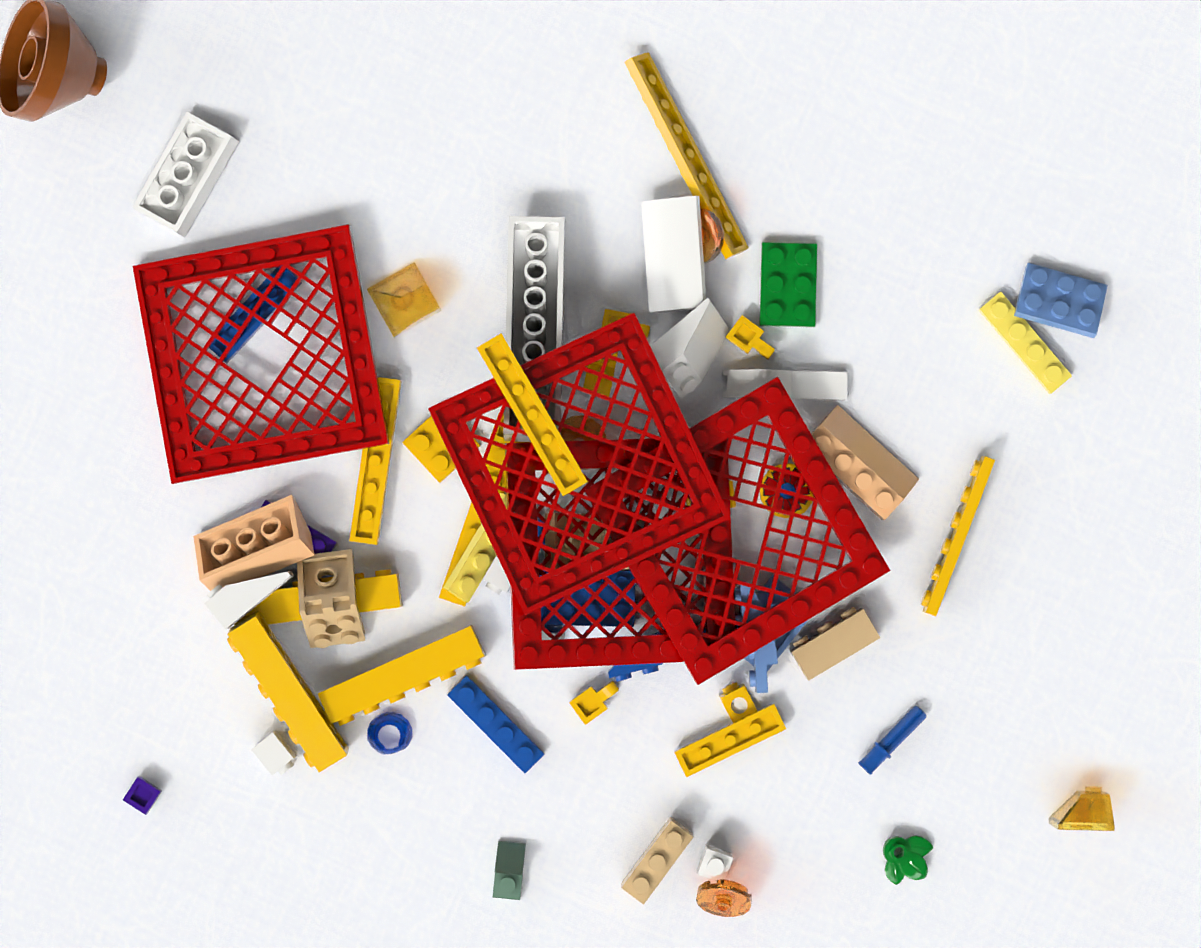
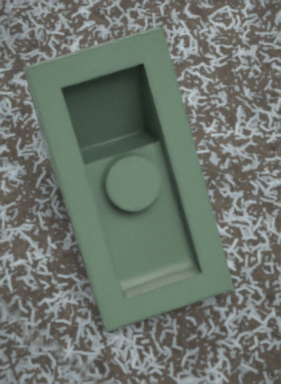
[492,841,526,900]

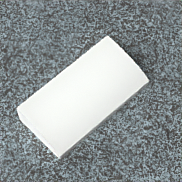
[132,112,239,238]
[641,196,706,313]

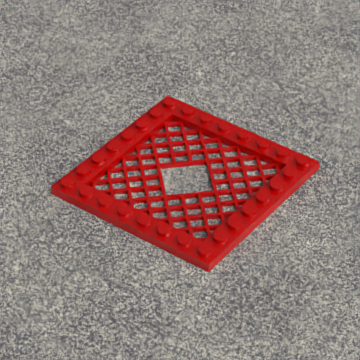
[132,224,390,484]
[428,313,731,615]
[583,377,891,685]
[505,438,735,670]

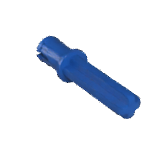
[858,706,926,775]

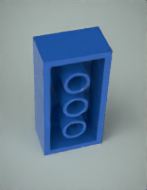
[539,570,635,627]

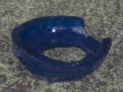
[367,712,412,755]

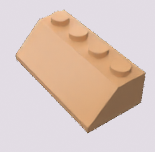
[811,405,919,520]
[193,495,314,591]

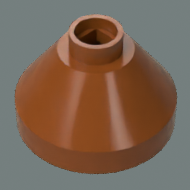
[0,0,107,122]

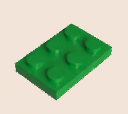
[759,242,817,327]

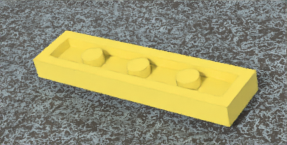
[979,291,1072,394]
[443,493,507,603]

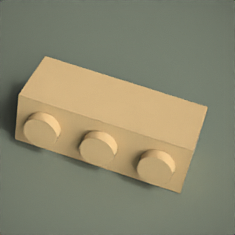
[790,607,880,681]
[621,817,693,905]

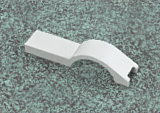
[722,369,848,400]

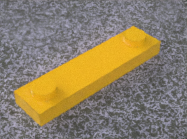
[674,703,786,778]

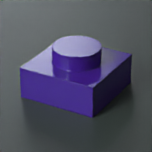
[123,776,162,815]

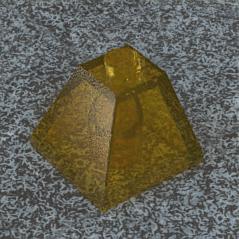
[367,262,442,337]
[1049,786,1115,831]

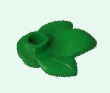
[883,835,933,885]

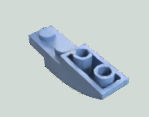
[734,581,778,693]

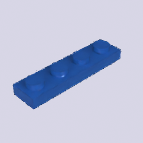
[209,267,302,364]
[447,675,545,774]

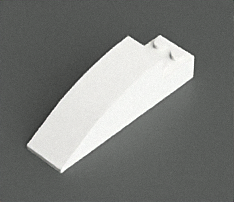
[503,216,565,442]

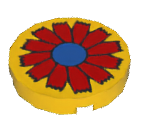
[760,463,813,519]

